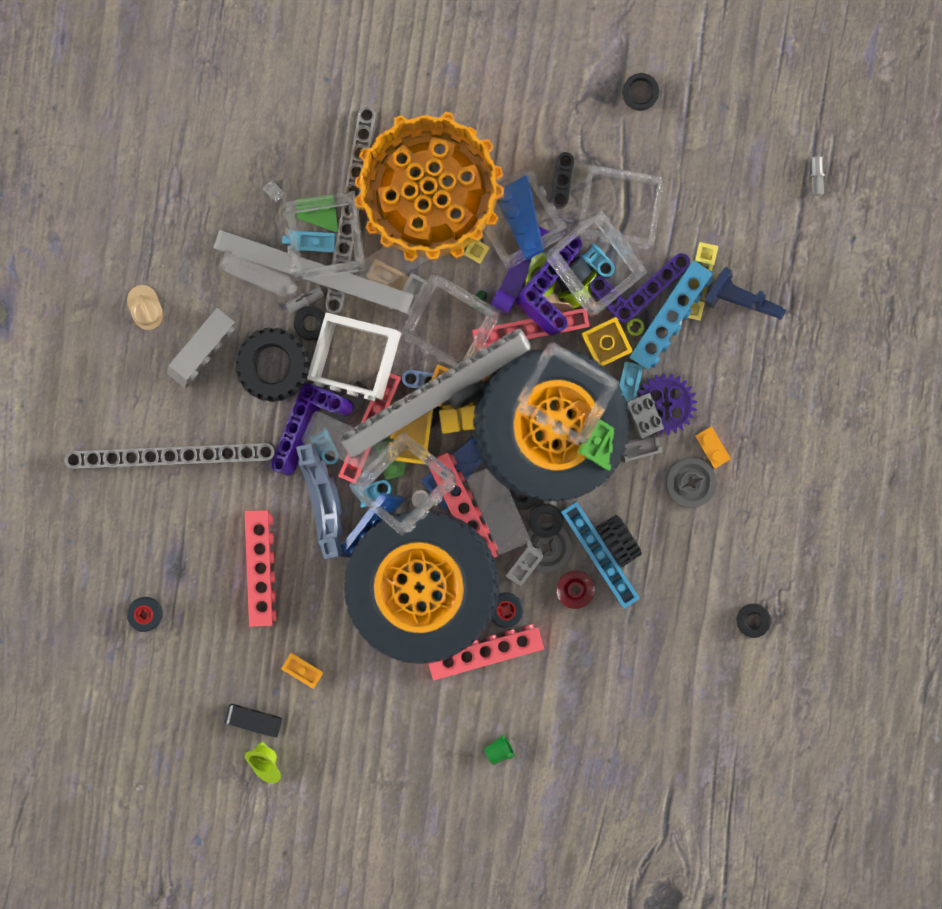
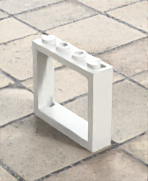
[307,313,401,401]

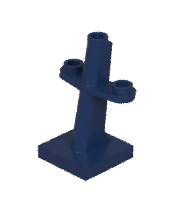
[705,267,787,320]

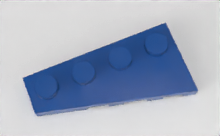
[497,175,544,260]
[421,436,482,510]
[341,493,405,557]

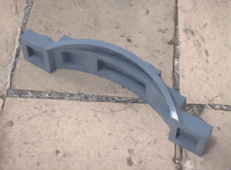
[296,443,343,559]

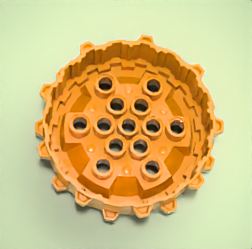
[354,112,504,262]

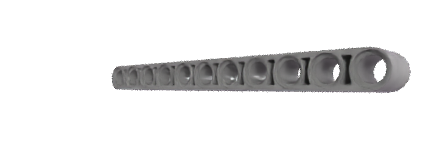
[326,106,376,314]
[213,230,414,314]
[340,329,531,456]
[64,443,276,469]

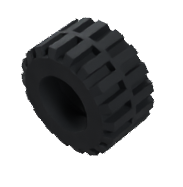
[596,514,642,567]

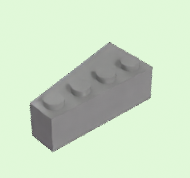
[167,308,235,388]

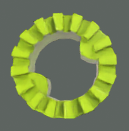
[626,319,644,336]

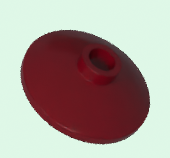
[556,571,595,609]

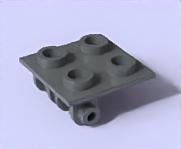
[626,393,664,439]

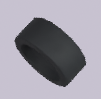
[622,73,659,111]

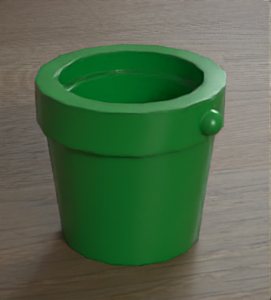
[484,735,515,765]

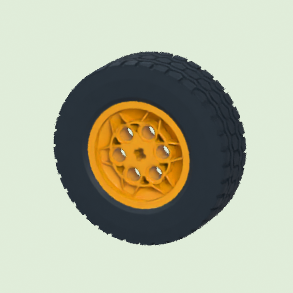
[473,349,630,501]
[344,510,499,664]

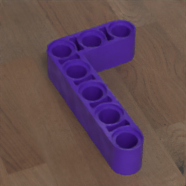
[490,226,550,315]
[516,235,582,336]
[589,253,690,323]
[271,384,353,476]

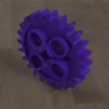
[637,373,697,435]

